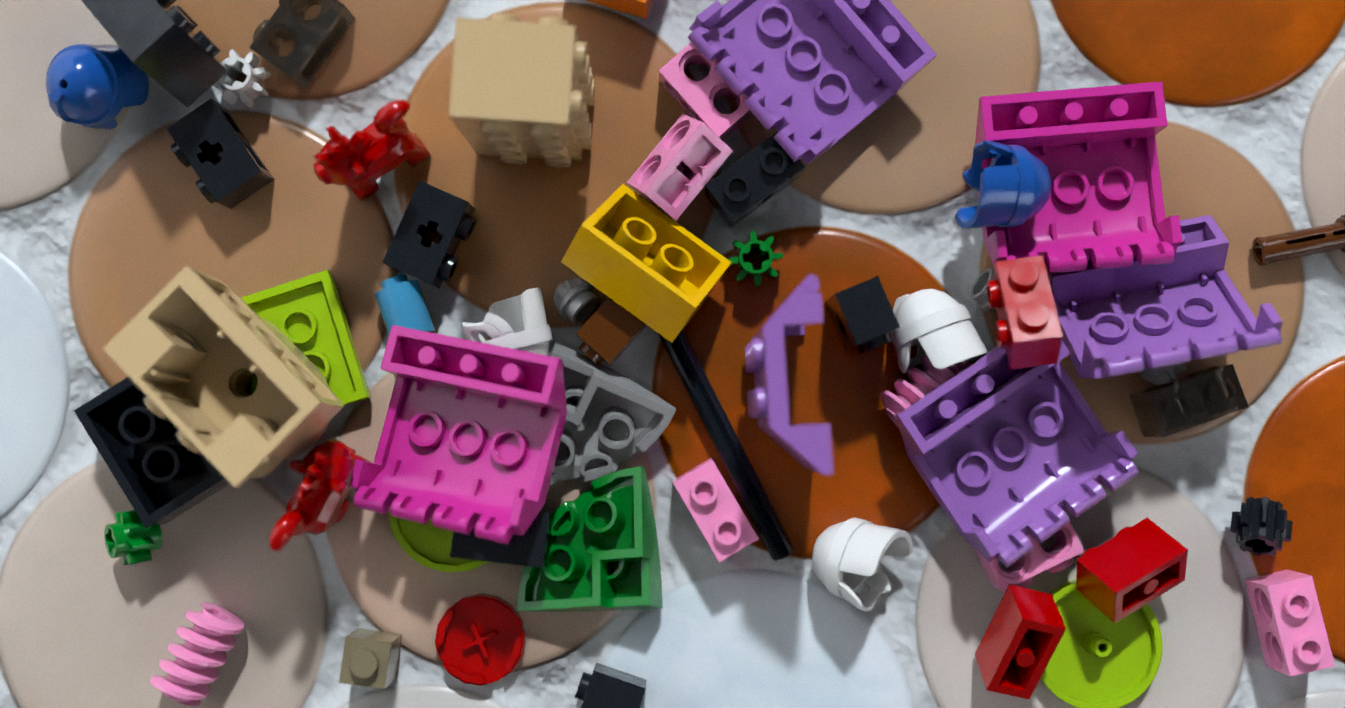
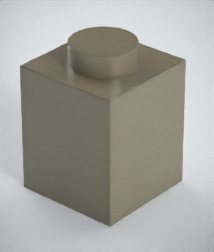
[339,628,402,689]

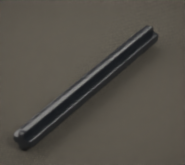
[658,330,794,561]

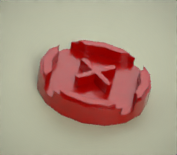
[435,593,526,686]

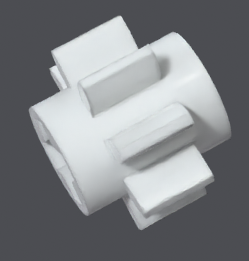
[213,49,271,108]

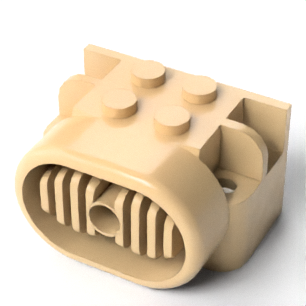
[103,265,344,488]

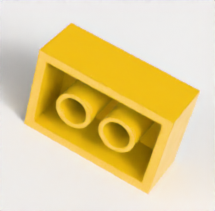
[561,184,732,343]

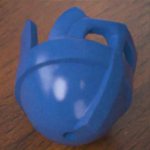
[46,44,149,129]
[955,140,1051,229]

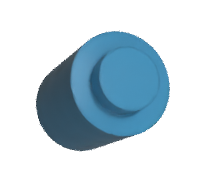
[375,274,435,335]

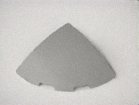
[549,342,676,485]

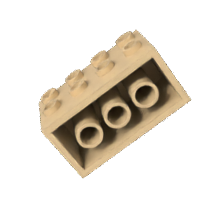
[449,13,595,167]

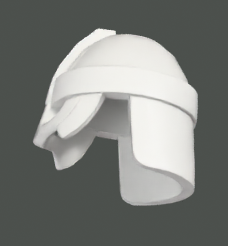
[462,287,553,356]
[891,289,988,373]
[811,517,913,612]

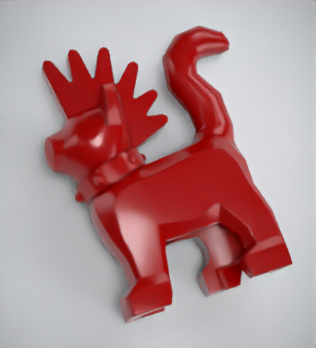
[313,99,431,200]
[269,439,370,552]

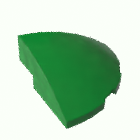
[517,466,663,612]

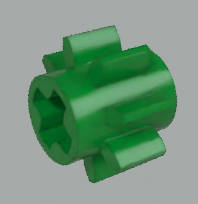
[728,230,783,288]
[104,510,162,566]

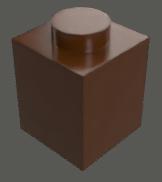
[576,297,647,366]

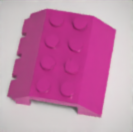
[975,82,1182,273]
[349,325,567,544]

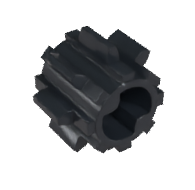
[1230,497,1293,556]

